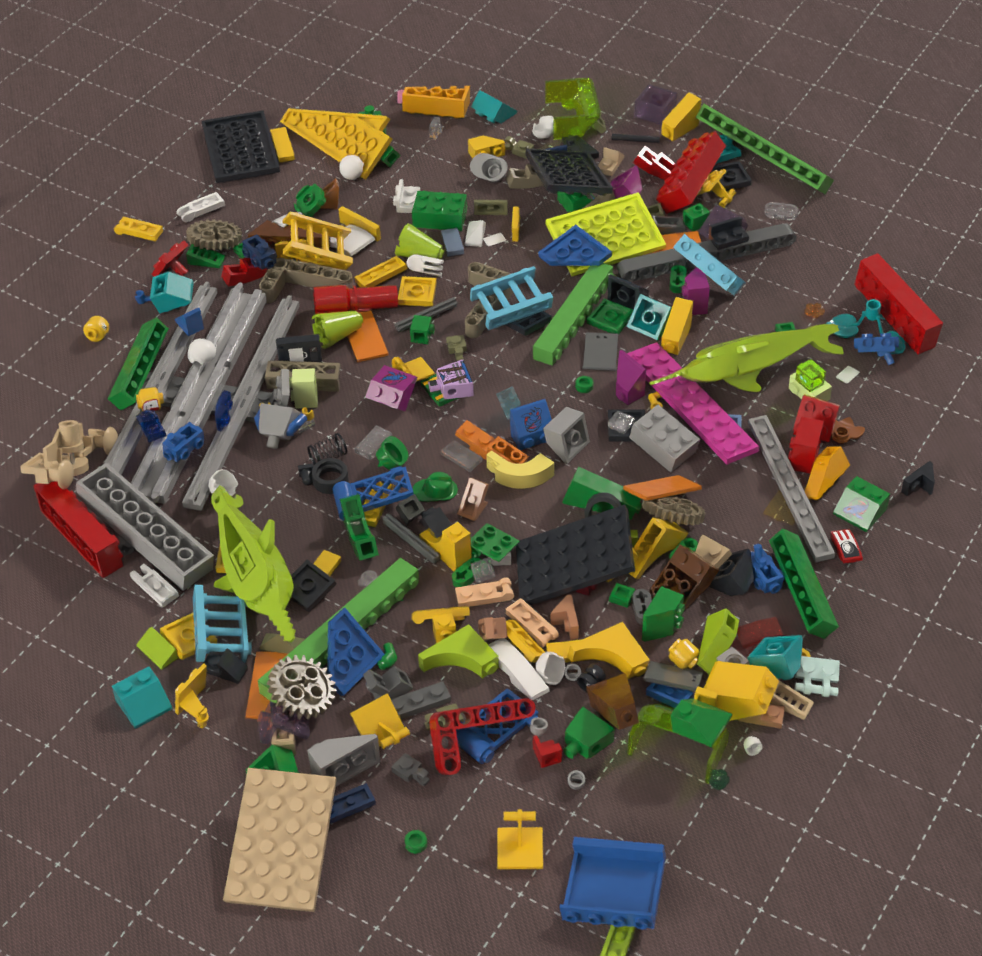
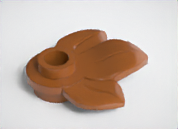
[832,417,865,443]

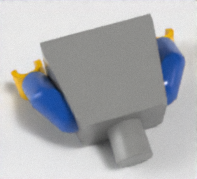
[254,402,314,449]

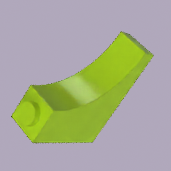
[418,624,499,678]

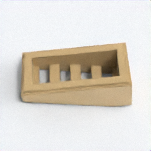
[770,681,814,720]

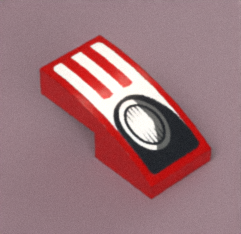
[830,529,863,564]

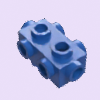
[854,333,899,365]
[162,422,204,462]
[751,544,784,594]

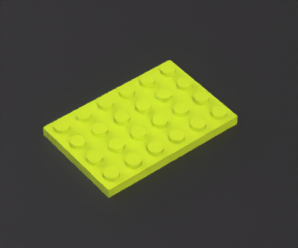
[545,192,666,276]

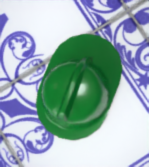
[376,436,409,470]
[412,472,458,502]

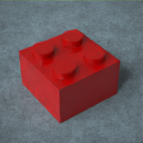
[788,417,824,474]

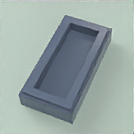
[441,228,464,256]

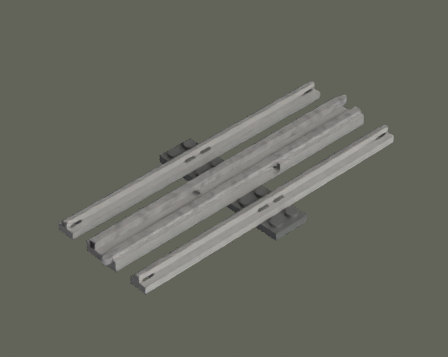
[103,282,300,511]

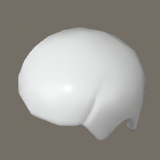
[532,116,556,139]
[340,155,364,180]
[188,339,216,365]
[208,469,238,497]
[536,652,565,685]

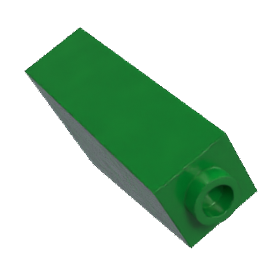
[562,467,642,520]

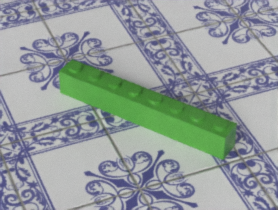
[533,263,615,366]

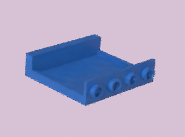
[560,837,666,929]

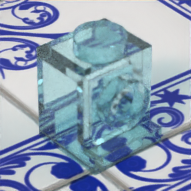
[496,386,521,420]

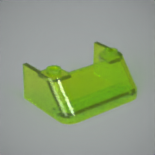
[545,78,600,140]
[627,704,729,784]

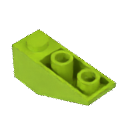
[697,608,739,675]

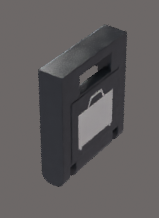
[276,334,322,370]

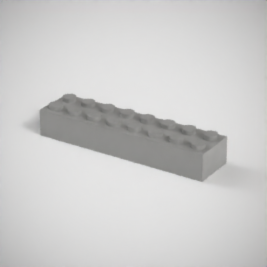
[76,463,214,591]

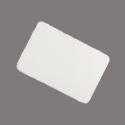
[483,233,506,246]
[836,366,860,383]

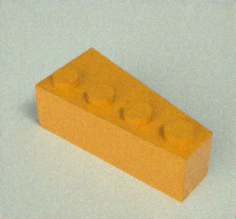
[402,86,470,118]

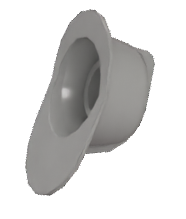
[470,153,508,182]

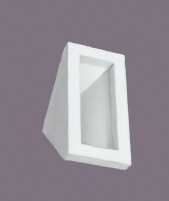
[465,220,486,247]

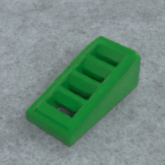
[186,244,226,269]

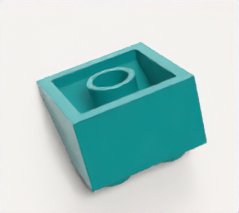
[471,90,518,124]
[627,294,672,340]
[747,635,803,680]
[112,666,173,729]

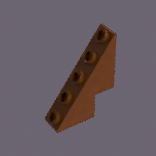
[248,220,331,251]

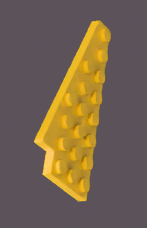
[280,108,393,180]

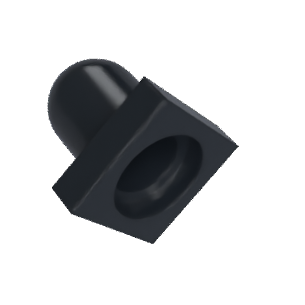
[298,463,313,486]

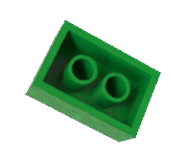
[412,191,467,231]

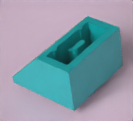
[150,272,194,314]

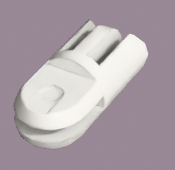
[407,255,444,277]

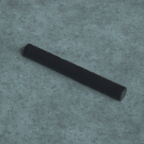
[612,133,660,143]

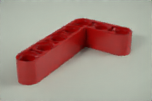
[429,698,535,775]

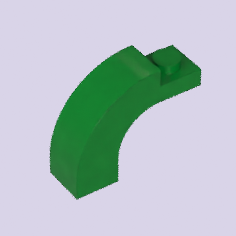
[339,494,379,560]

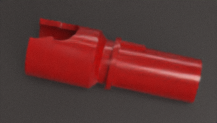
[313,285,398,314]

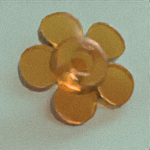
[804,303,825,318]

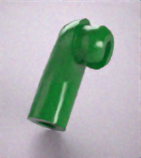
[377,643,397,670]

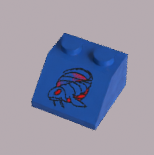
[510,399,552,450]

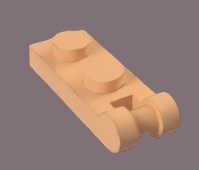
[455,578,514,607]
[506,598,559,648]

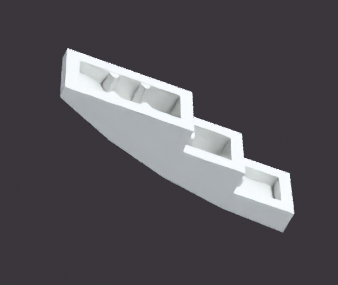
[488,638,550,700]

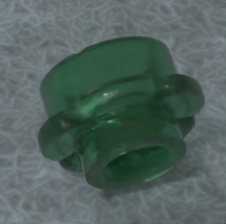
[708,769,730,790]

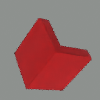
[533,735,562,768]

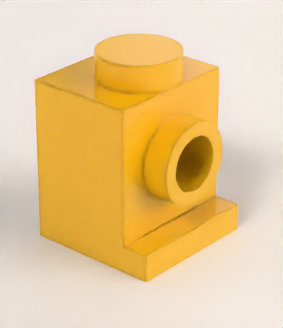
[432,613,456,643]

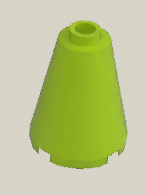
[395,223,444,259]
[312,311,363,349]

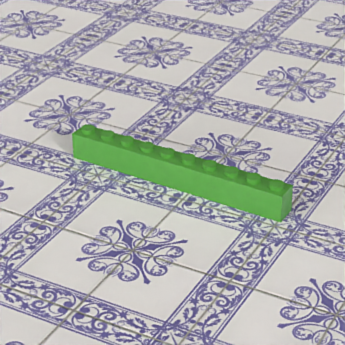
[696,104,834,194]
[258,558,419,705]

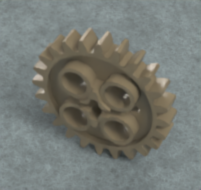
[186,219,242,251]
[642,496,706,525]
[267,655,336,720]

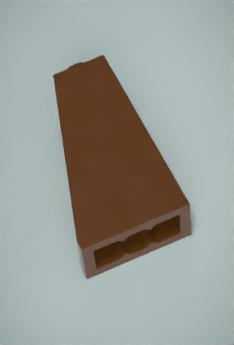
[586,673,639,730]

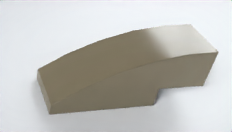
[506,164,544,189]

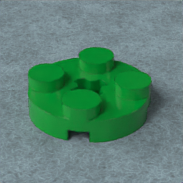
[294,184,326,217]

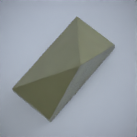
[474,200,508,215]
[260,633,305,654]

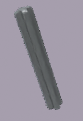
[395,298,457,332]
[382,513,440,564]

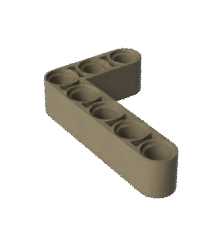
[259,258,353,303]
[465,262,513,338]

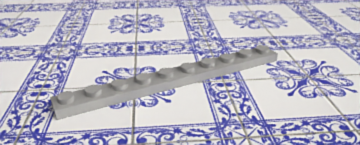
[748,415,835,563]

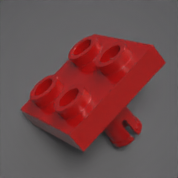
[152,241,189,276]
[793,394,840,442]

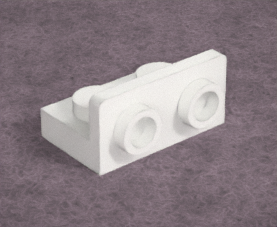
[393,179,420,213]

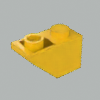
[468,135,505,159]

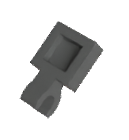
[391,753,430,786]

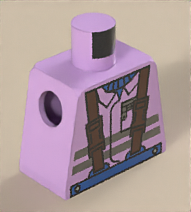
[428,360,474,399]

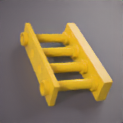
[282,211,353,270]

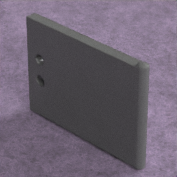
[582,332,618,371]
[643,661,703,691]

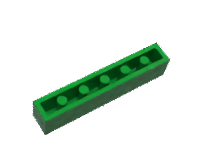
[108,317,169,410]
[769,528,839,639]

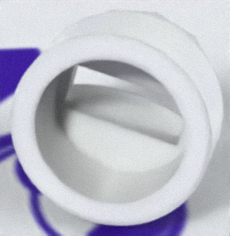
[744,736,763,756]

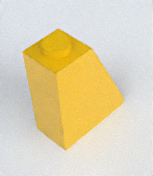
[662,92,701,141]
[661,297,693,355]

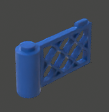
[332,466,414,521]
[456,688,538,764]

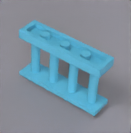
[673,234,746,296]
[470,266,553,330]
[192,585,252,663]

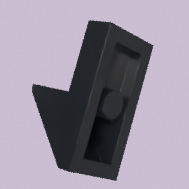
[901,461,935,496]
[204,648,248,684]

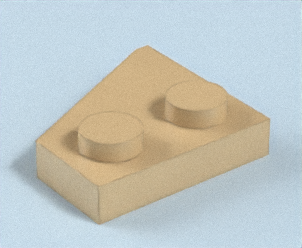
[695,535,732,569]

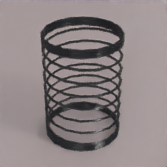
[307,433,348,465]

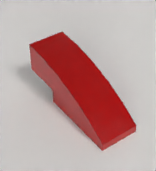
[632,146,676,180]
[221,258,268,287]

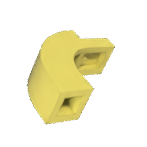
[486,451,554,489]

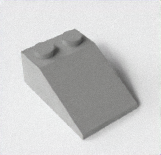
[307,734,381,787]

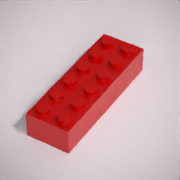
[655,131,726,214]
[854,253,943,355]
[33,481,123,578]

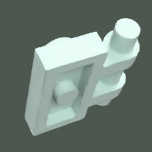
[795,656,840,697]

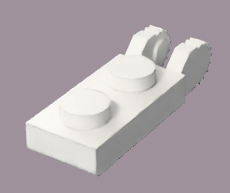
[176,192,225,222]
[130,564,179,607]

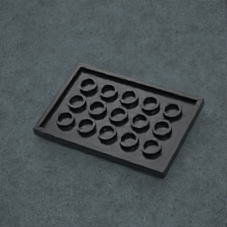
[201,110,280,183]
[525,148,613,196]
[516,505,635,606]

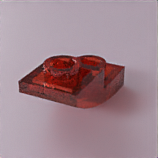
[737,617,784,649]

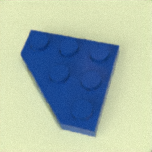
[538,225,612,266]
[327,608,384,696]

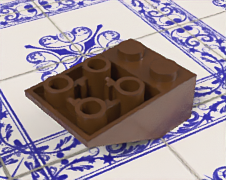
[649,545,719,611]

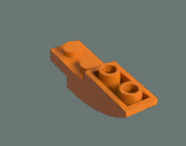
[455,420,529,464]

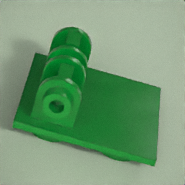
[471,523,520,562]

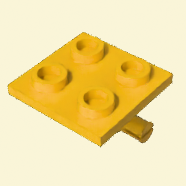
[697,169,736,208]
[175,663,209,728]
[350,693,410,749]
[498,809,543,869]

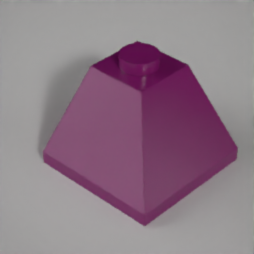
[610,165,642,199]
[616,350,646,405]

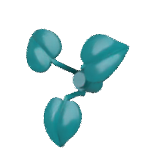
[826,299,906,354]

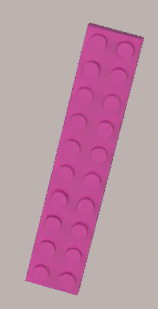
[627,342,759,465]

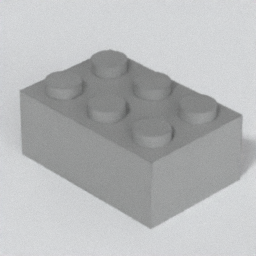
[629,405,700,472]

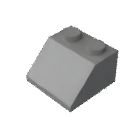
[543,407,590,464]

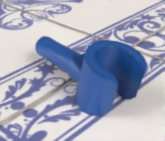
[135,290,151,304]

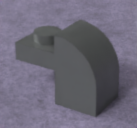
[363,666,413,699]

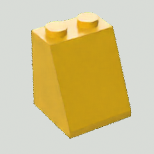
[704,661,779,721]

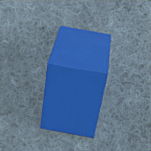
[174,307,204,336]

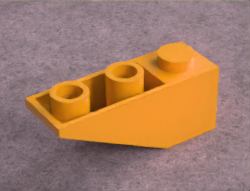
[804,446,850,500]

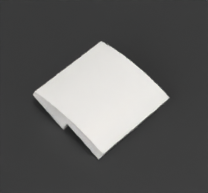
[330,224,375,256]

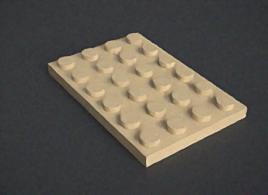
[223,768,337,912]

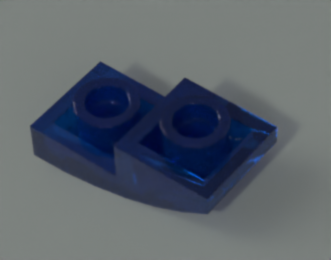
[215,390,233,432]
[136,410,167,443]

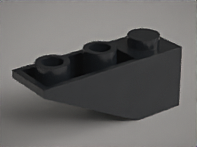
[419,507,452,539]

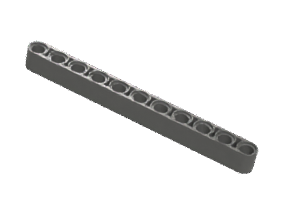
[616,223,797,282]

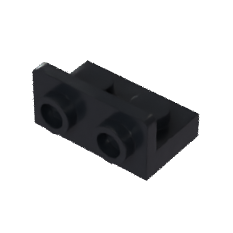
[709,216,749,250]

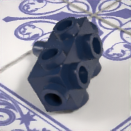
[242,235,277,270]

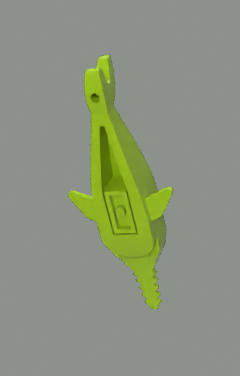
[649,324,844,392]
[211,485,296,643]

